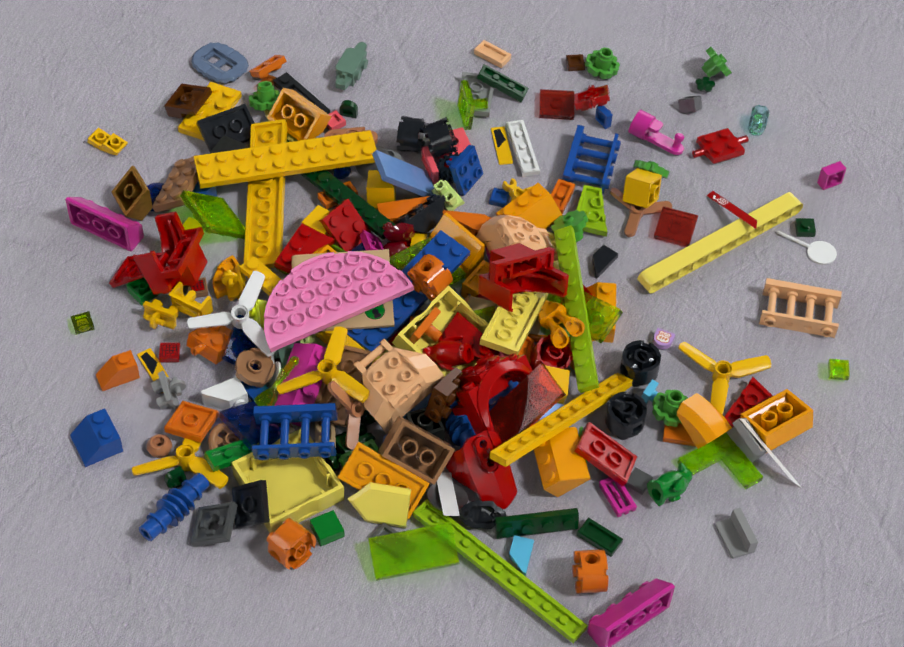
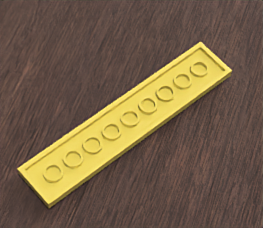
[480,232,560,355]

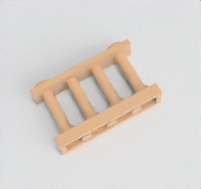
[759,278,842,338]

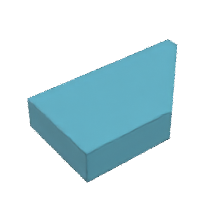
[509,535,534,576]

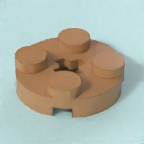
[235,348,275,388]

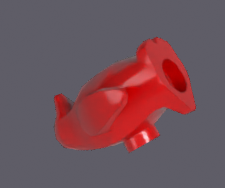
[422,335,474,372]

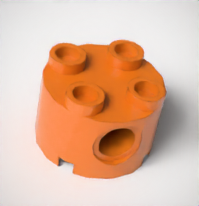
[407,254,453,301]
[266,518,316,570]
[572,550,608,594]

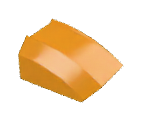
[676,393,732,449]

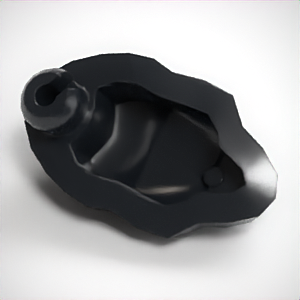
[459,500,507,529]

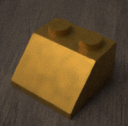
[112,166,152,221]

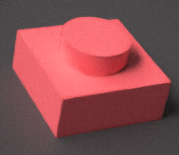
[326,110,346,130]

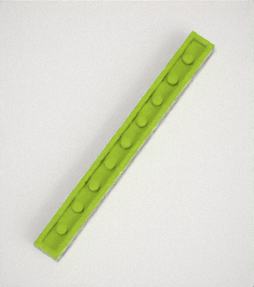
[554,225,599,393]
[413,499,588,643]

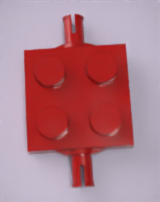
[574,85,610,111]
[692,128,749,164]

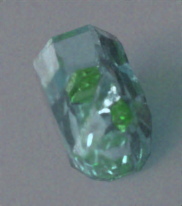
[748,105,770,136]

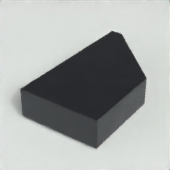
[592,244,618,278]

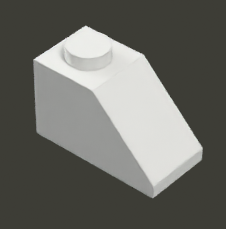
[201,377,249,412]

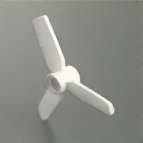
[187,271,277,357]

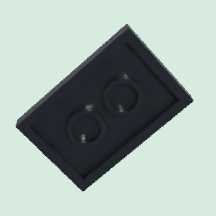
[196,104,255,152]

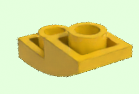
[87,127,128,155]

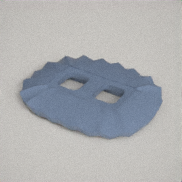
[191,42,249,84]

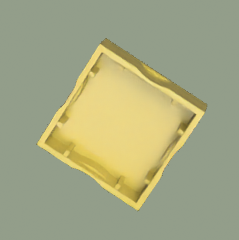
[392,285,489,386]
[231,429,345,533]

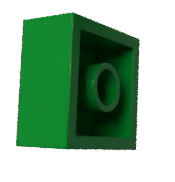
[126,277,161,306]
[310,510,345,546]

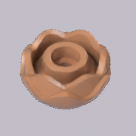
[146,434,172,458]

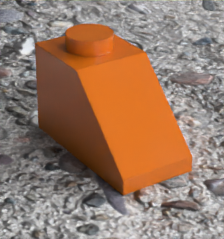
[95,350,140,391]

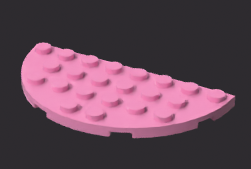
[264,251,414,352]

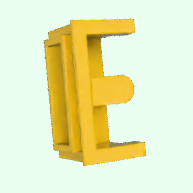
[168,281,213,317]

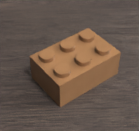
[378,416,455,485]

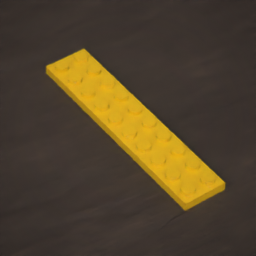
[244,119,287,269]
[193,130,377,189]

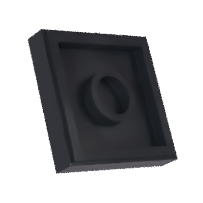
[232,480,270,529]

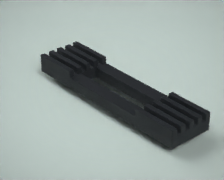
[273,72,330,114]

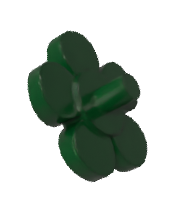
[696,77,715,92]

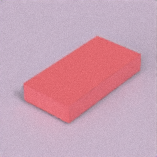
[421,146,439,184]

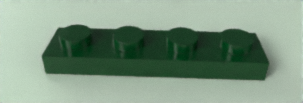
[495,508,579,539]

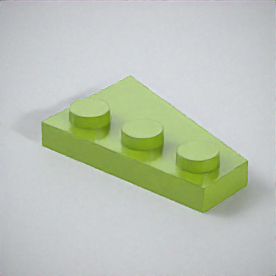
[576,185,608,237]

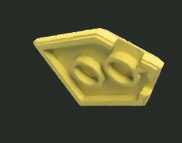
[347,482,411,528]

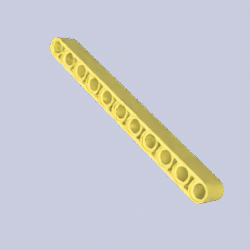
[637,192,803,293]

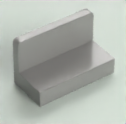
[728,418,767,464]
[715,508,758,559]

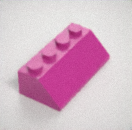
[65,197,144,252]
[270,343,327,427]
[587,578,675,647]

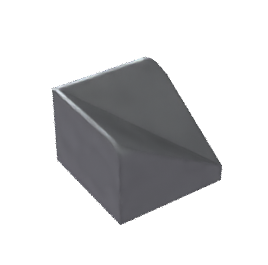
[678,95,702,113]

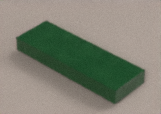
[476,64,529,103]

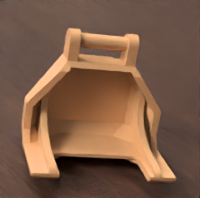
[476,215,558,261]
[353,339,444,434]

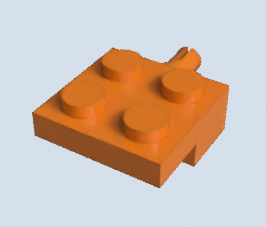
[186,326,243,365]

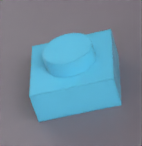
[641,379,659,404]

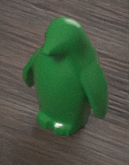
[647,463,692,507]

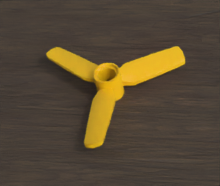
[277,326,369,403]
[678,342,772,415]
[132,438,228,489]

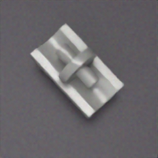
[151,371,186,410]

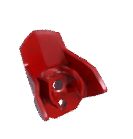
[446,430,517,509]

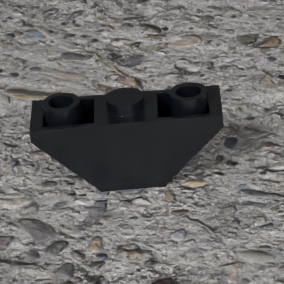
[395,194,446,233]

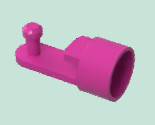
[628,109,685,155]

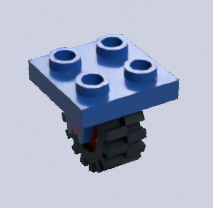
[436,145,484,196]

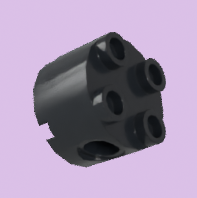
[396,116,427,154]
[423,117,458,158]
[620,340,661,387]
[605,392,647,440]

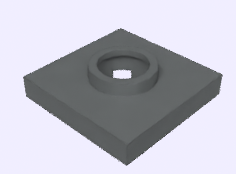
[190,502,237,547]

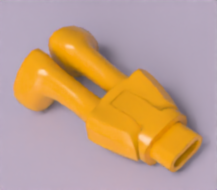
[538,300,585,348]

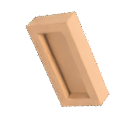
[474,40,511,68]

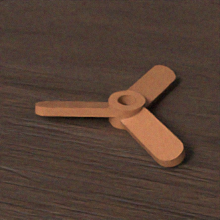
[610,188,672,237]
[328,381,366,450]

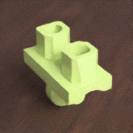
[431,180,465,211]

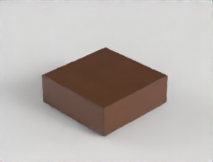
[566,54,585,71]

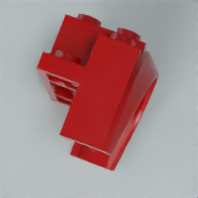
[133,212,208,294]
[478,243,569,312]
[452,353,546,434]

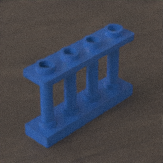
[562,125,621,195]
[252,403,338,460]

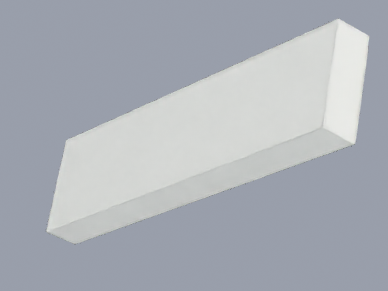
[506,120,540,177]

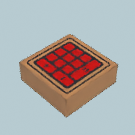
[188,277,209,298]

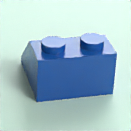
[70,408,123,467]

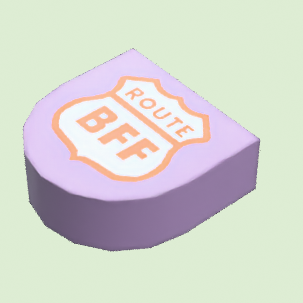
[653,328,675,350]

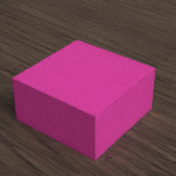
[817,161,846,190]

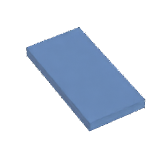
[372,150,434,197]

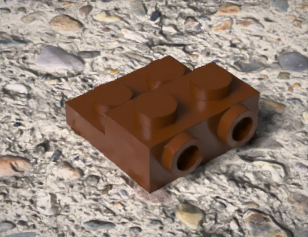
[164,83,212,119]
[424,367,462,423]

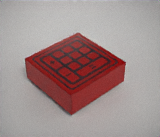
[159,343,181,362]

